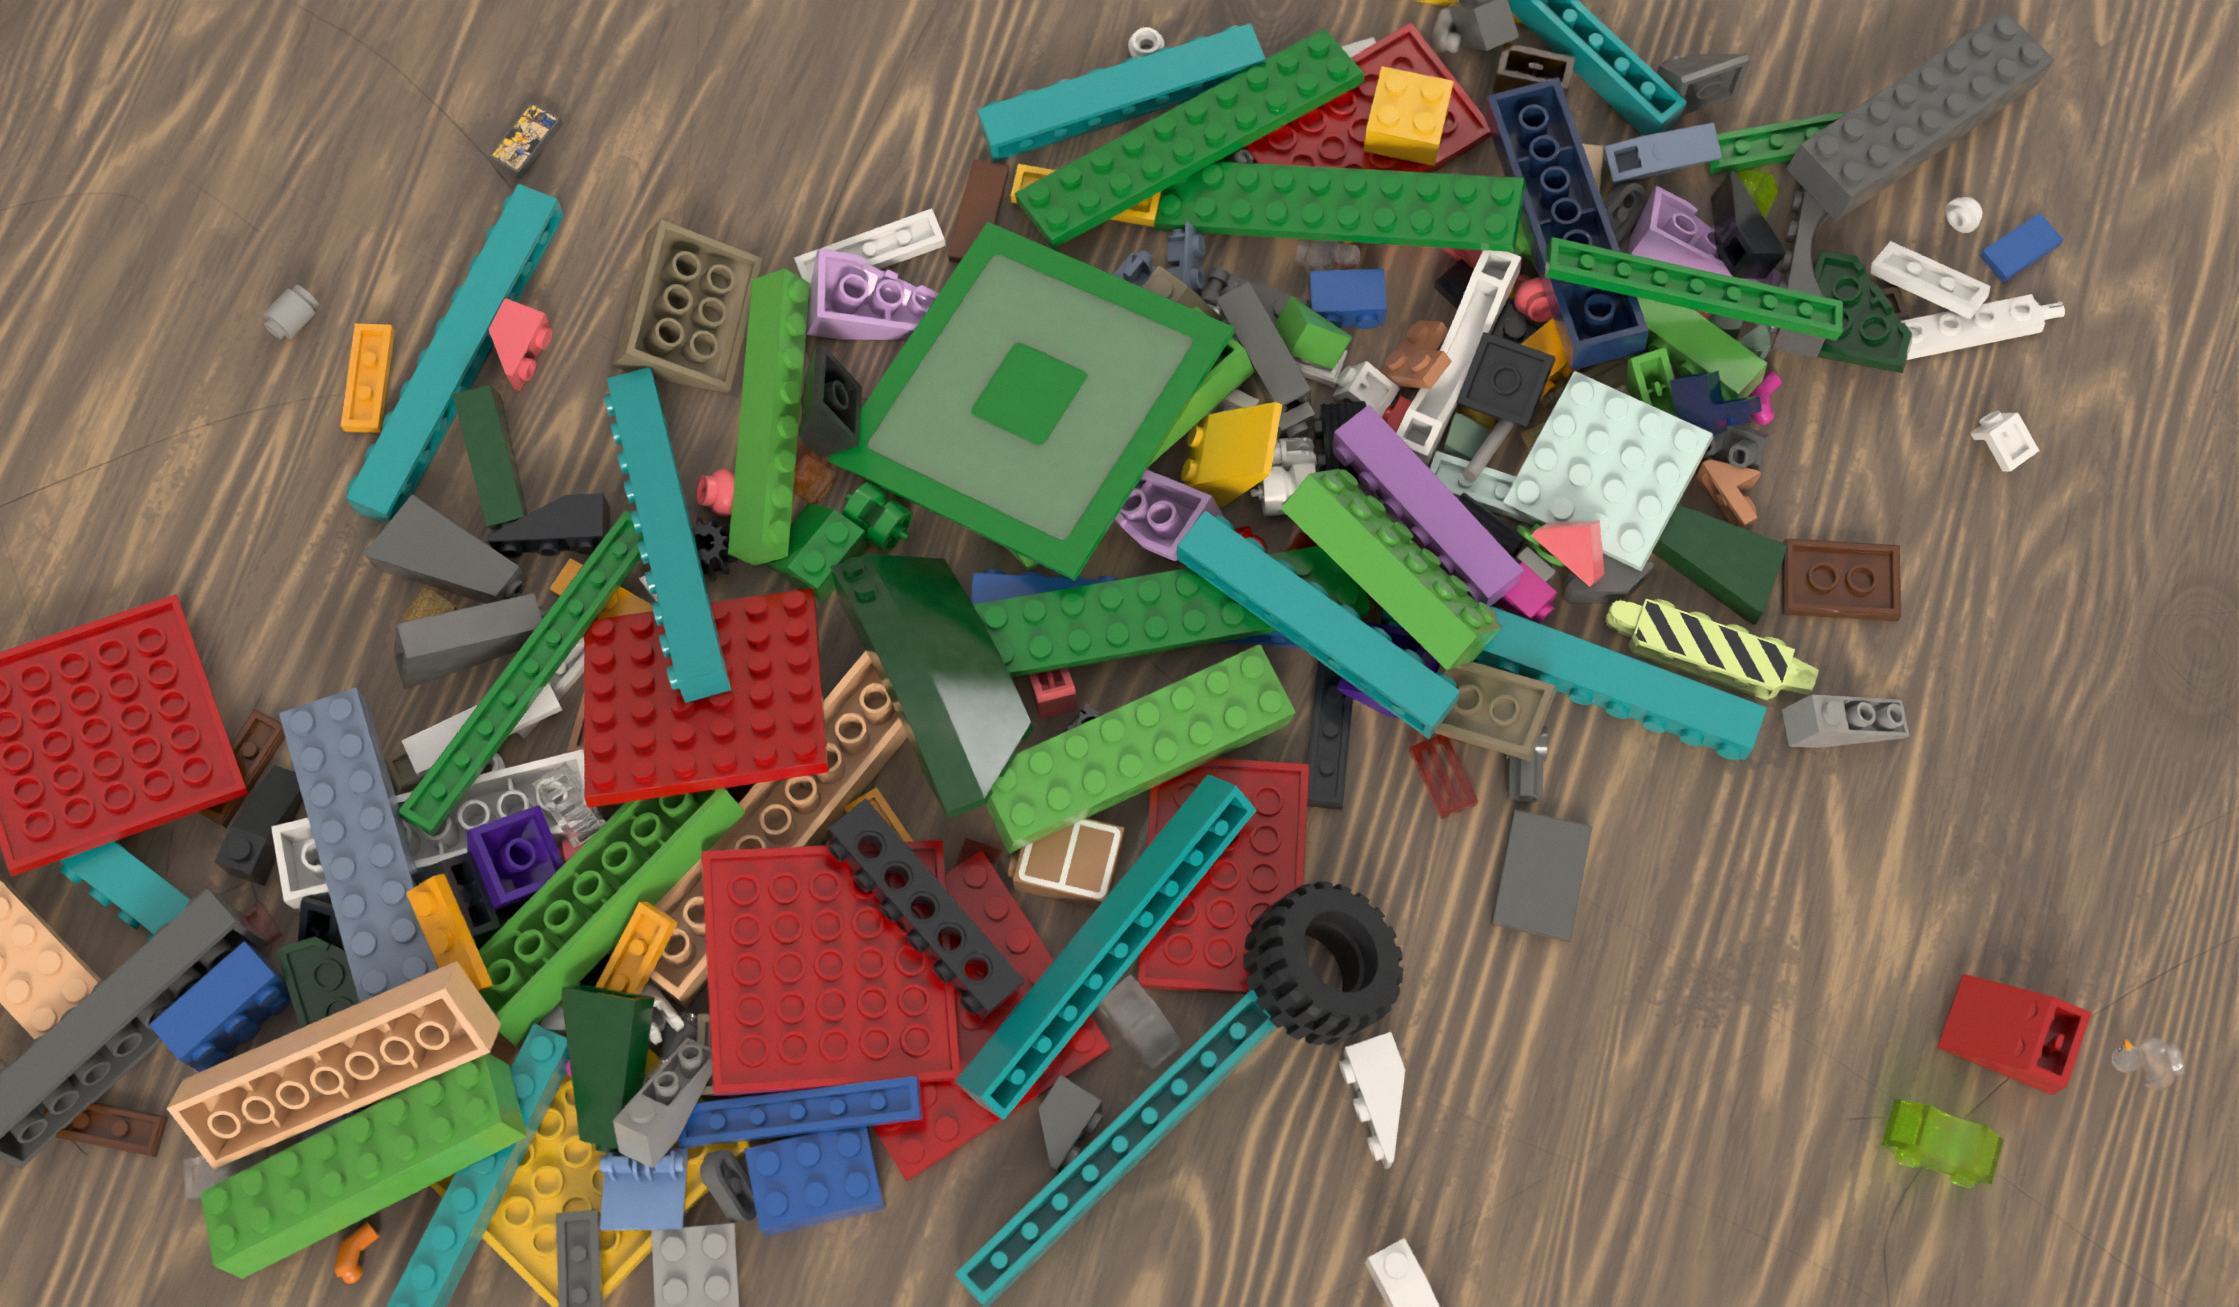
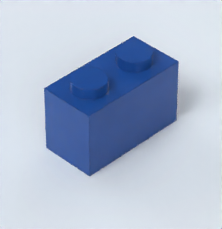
[1308,269,1387,329]

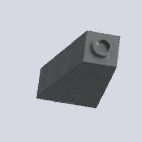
[1216,282,1311,414]
[364,495,527,604]
[394,593,547,689]

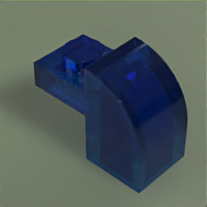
[1670,371,1762,436]

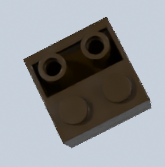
[1492,42,1576,97]

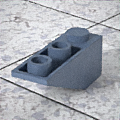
[1605,122,1722,187]

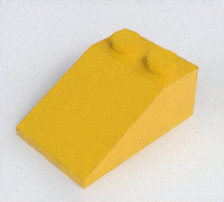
[1181,402,1282,507]

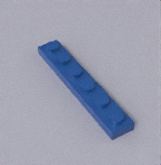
[678,1076,923,1148]

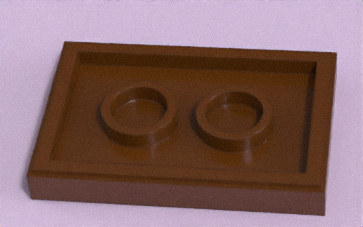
[1782,538,1901,621]

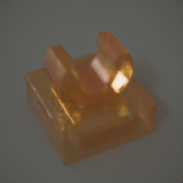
[793,453,838,505]

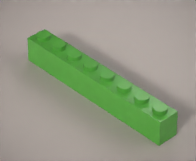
[1511,221,1767,411]
[728,268,810,566]

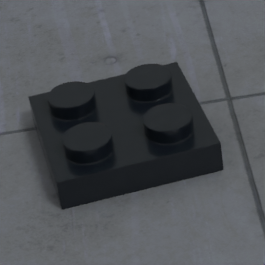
[1456,332,1556,430]

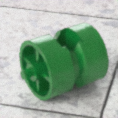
[842,482,913,552]

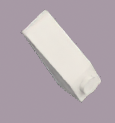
[1365,1238,1439,1307]

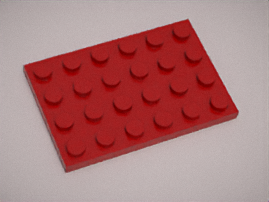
[1242,23,1492,243]
[1138,758,1309,995]

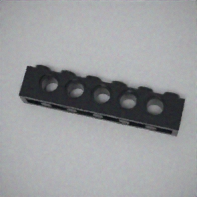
[825,798,1025,1020]

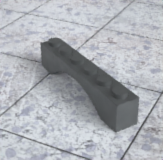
[1768,180,1830,359]

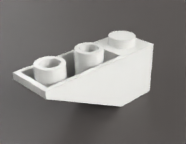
[1339,1032,1405,1169]

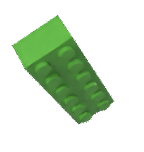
[1280,469,1503,670]

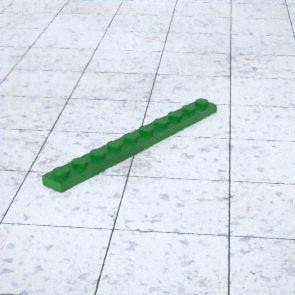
[398,510,644,837]

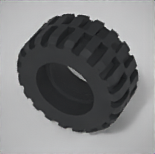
[1243,882,1403,1045]

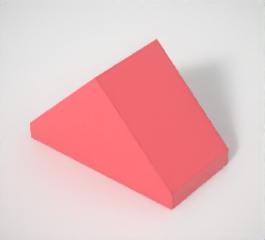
[1531,520,1605,587]
[1028,668,1077,720]

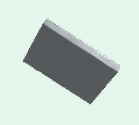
[1491,810,1592,942]

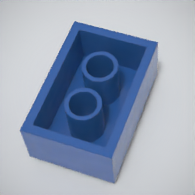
[149,941,291,1072]
[745,1126,886,1236]

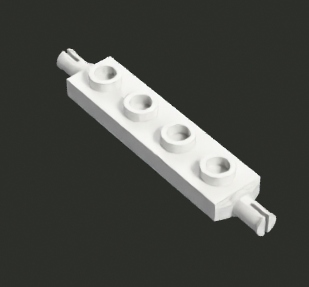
[1901,294,2065,360]

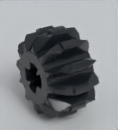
[692,516,738,582]

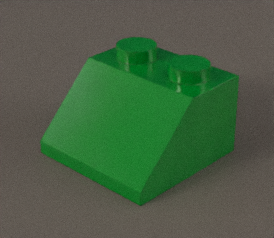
[764,503,869,604]

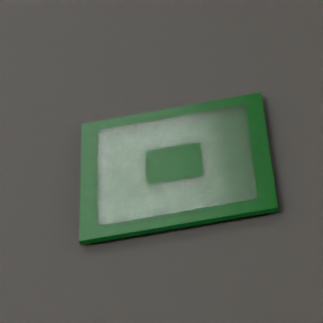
[828,222,1236,581]

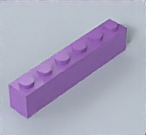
[1332,405,1524,607]

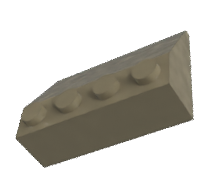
[612,219,763,393]

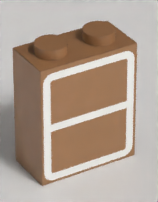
[1008,818,1125,909]

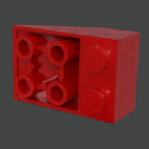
[1936,974,2092,1096]

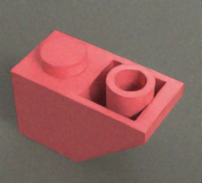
[488,298,552,392]

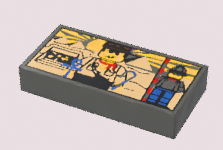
[489,101,563,179]

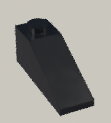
[214,765,303,886]

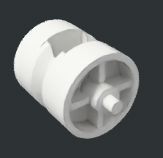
[1251,463,1316,517]

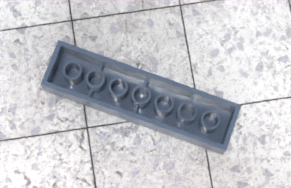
[279,687,439,1003]

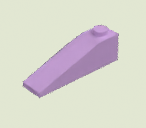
[1627,186,1781,286]
[806,249,939,340]
[1114,470,1223,561]

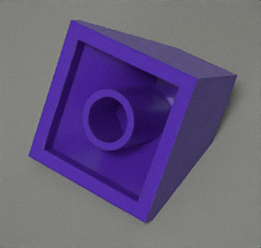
[467,805,564,911]

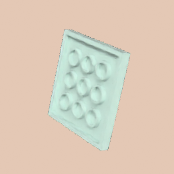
[1503,371,1713,571]

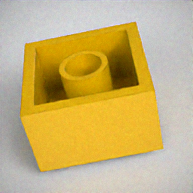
[1363,66,1454,166]

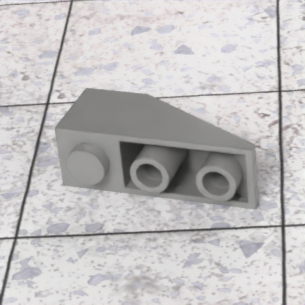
[1782,694,1909,748]
[613,1038,712,1168]

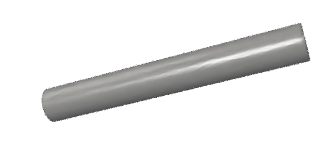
[1463,420,1514,482]

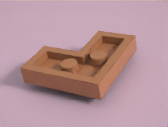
[1380,320,1452,389]

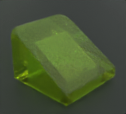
[1737,169,1779,218]

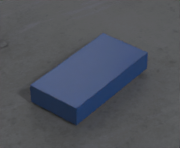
[1980,213,2063,283]

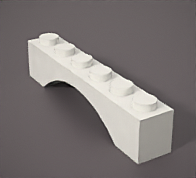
[1397,250,1521,467]

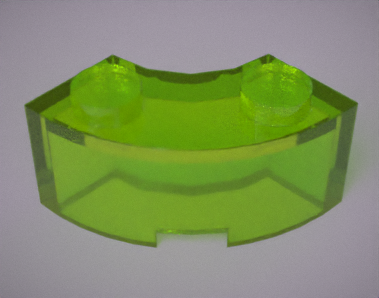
[1881,1099,2004,1188]

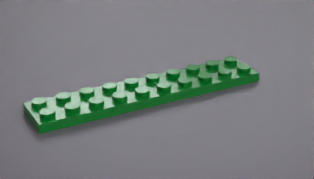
[1015,29,1364,249]
[1153,162,1526,252]
[974,546,1370,678]

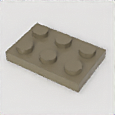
[1434,662,1557,761]

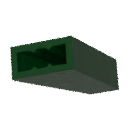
[453,385,528,530]
[1652,504,1788,625]
[561,984,655,1153]

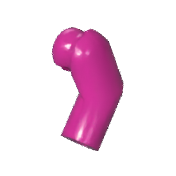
[1745,371,1782,425]

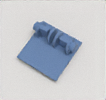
[600,1148,688,1230]

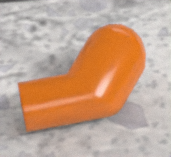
[333,1221,380,1284]

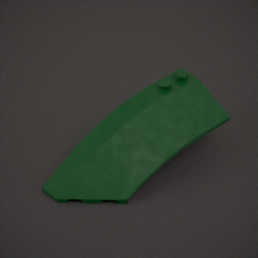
[830,554,1033,818]

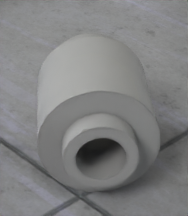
[263,284,319,340]

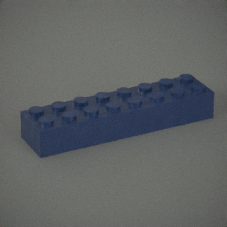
[1486,78,1649,371]

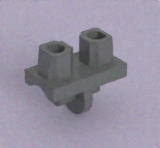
[1700,415,1770,471]

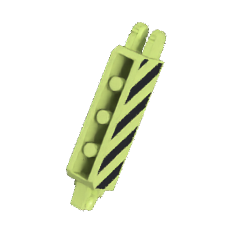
[1605,599,1818,700]

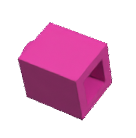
[1496,562,1557,624]

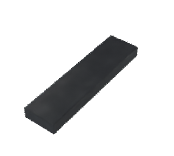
[1307,661,1353,810]

